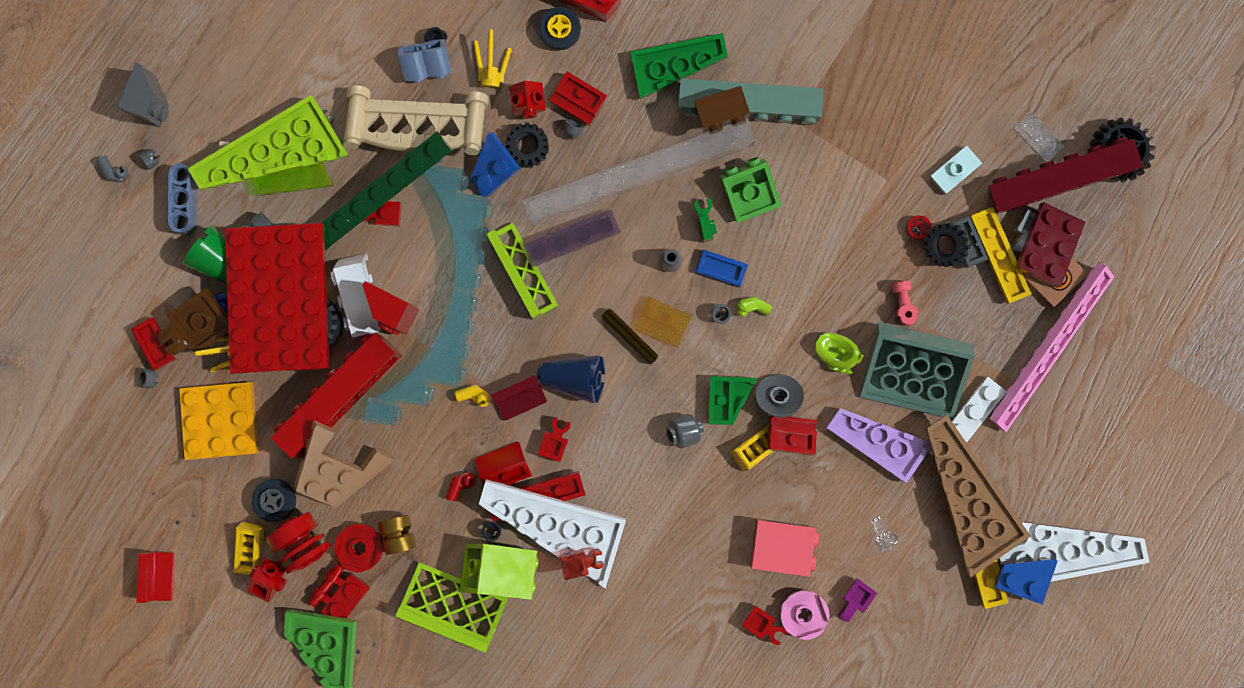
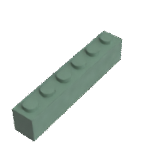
[678,78,824,125]

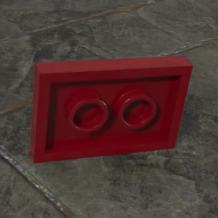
[1015,202,1085,288]

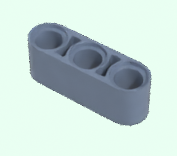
[168,163,197,235]

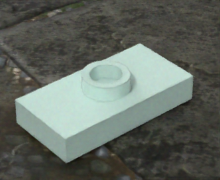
[929,146,982,195]

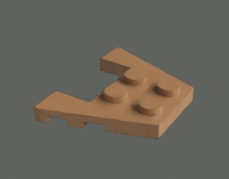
[294,420,394,508]

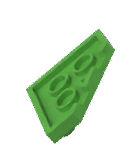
[284,609,357,688]

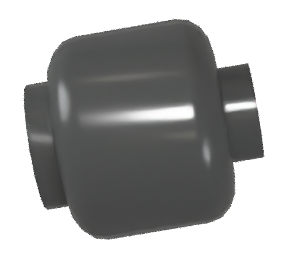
[666,414,704,449]

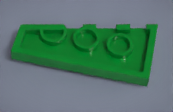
[630,33,728,99]

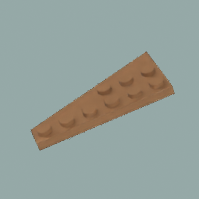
[925,415,1031,577]

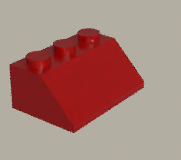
[363,281,420,336]

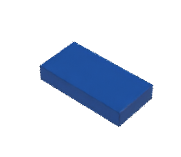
[695,249,748,287]

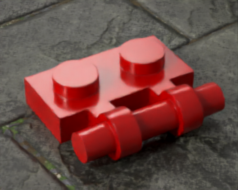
[308,563,371,619]

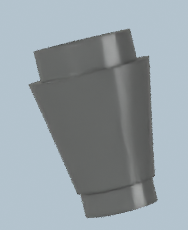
[659,249,683,272]

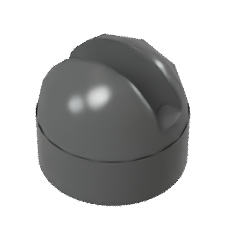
[563,119,584,139]
[139,149,160,170]
[711,304,731,324]
[138,369,159,389]

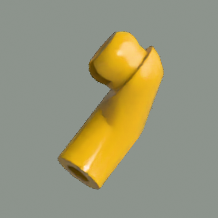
[455,385,490,407]

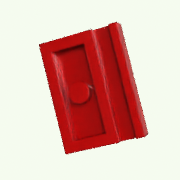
[549,71,607,126]
[767,415,818,456]

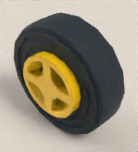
[538,7,581,51]

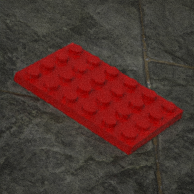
[225,223,329,374]

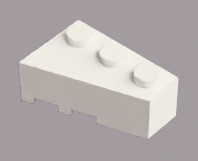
[331,253,381,338]

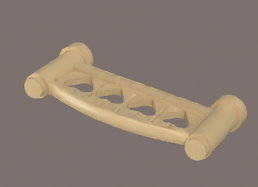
[343,85,489,155]

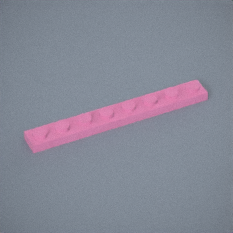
[989,262,1114,432]

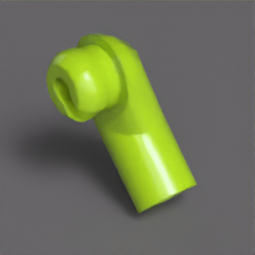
[736,296,773,317]

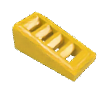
[730,424,773,471]
[233,522,264,575]

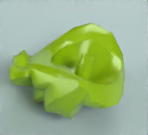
[816,333,863,374]

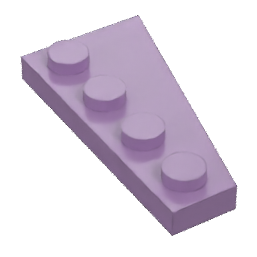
[826,408,931,483]

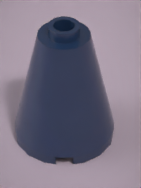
[537,355,605,403]

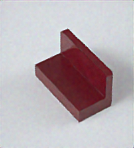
[491,375,547,421]

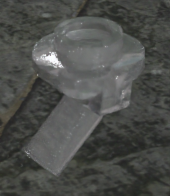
[872,517,899,551]

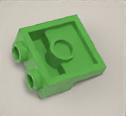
[719,157,782,223]

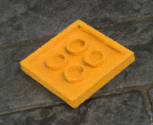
[179,382,258,460]

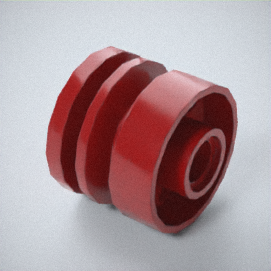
[265,512,331,575]

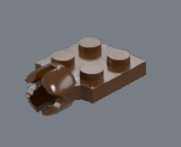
[158,288,229,355]

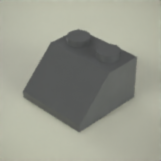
[118,62,169,127]

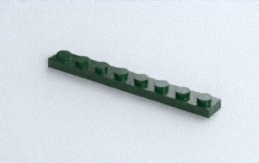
[321,131,453,250]

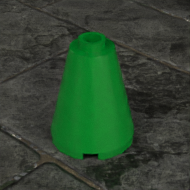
[182,226,227,284]

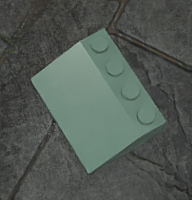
[860,322,975,419]

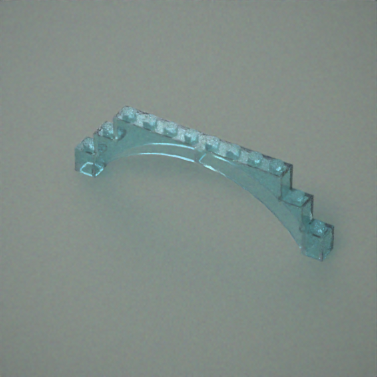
[364,152,493,426]

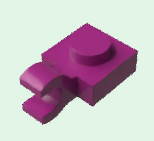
[838,578,877,622]

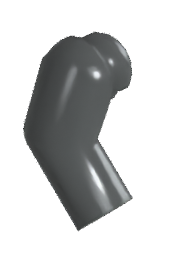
[95,156,128,182]

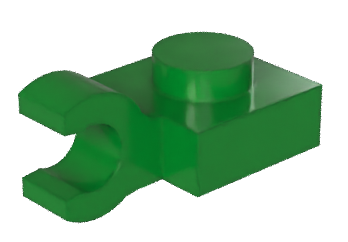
[694,198,717,243]

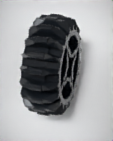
[1089,118,1156,183]

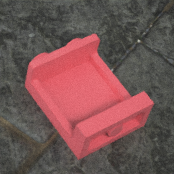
[750,519,819,577]

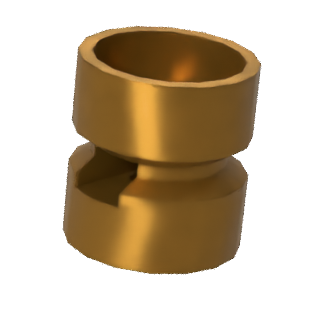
[378,514,417,555]

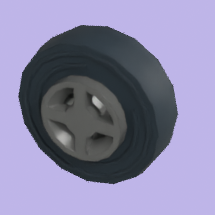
[252,479,296,522]

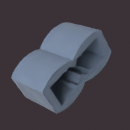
[398,39,451,83]

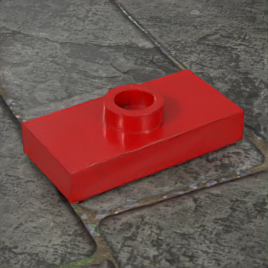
[131,317,177,371]

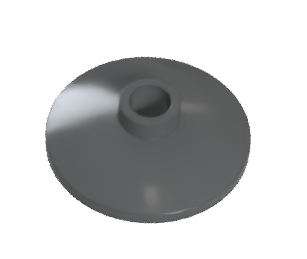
[756,374,804,418]

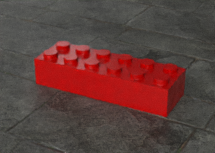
[271,333,403,459]

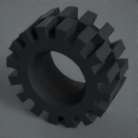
[505,122,549,168]
[923,223,971,267]

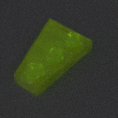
[251,163,334,196]

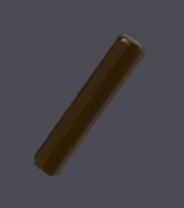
[602,308,658,365]

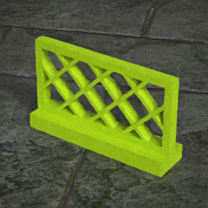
[395,562,508,653]

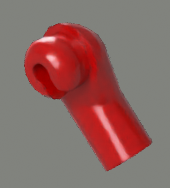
[445,472,476,502]

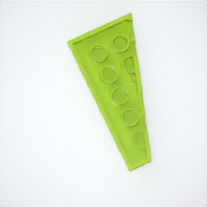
[188,94,350,191]

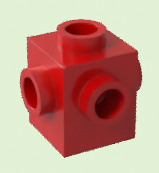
[509,80,546,119]
[247,558,287,603]

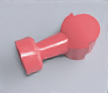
[891,280,919,326]

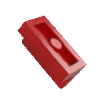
[475,442,532,485]
[136,552,175,603]

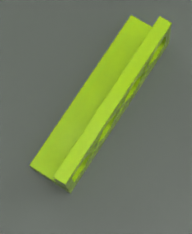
[487,223,558,319]

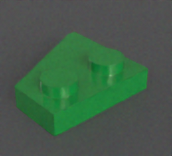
[708,376,756,425]

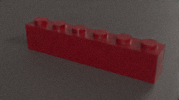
[988,137,1143,215]

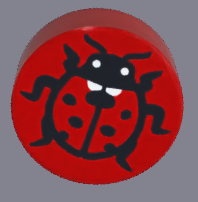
[906,215,932,240]

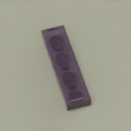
[523,210,620,268]

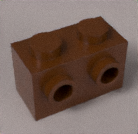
[695,86,750,134]

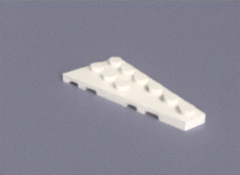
[479,479,626,588]
[998,522,1149,582]

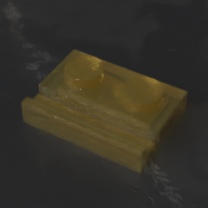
[635,296,692,347]

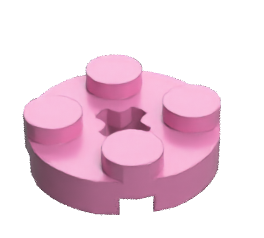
[780,590,829,640]

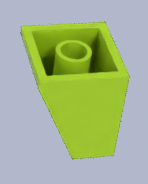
[459,544,538,600]

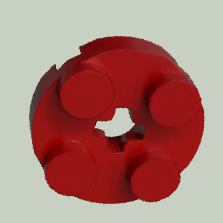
[334,523,384,573]

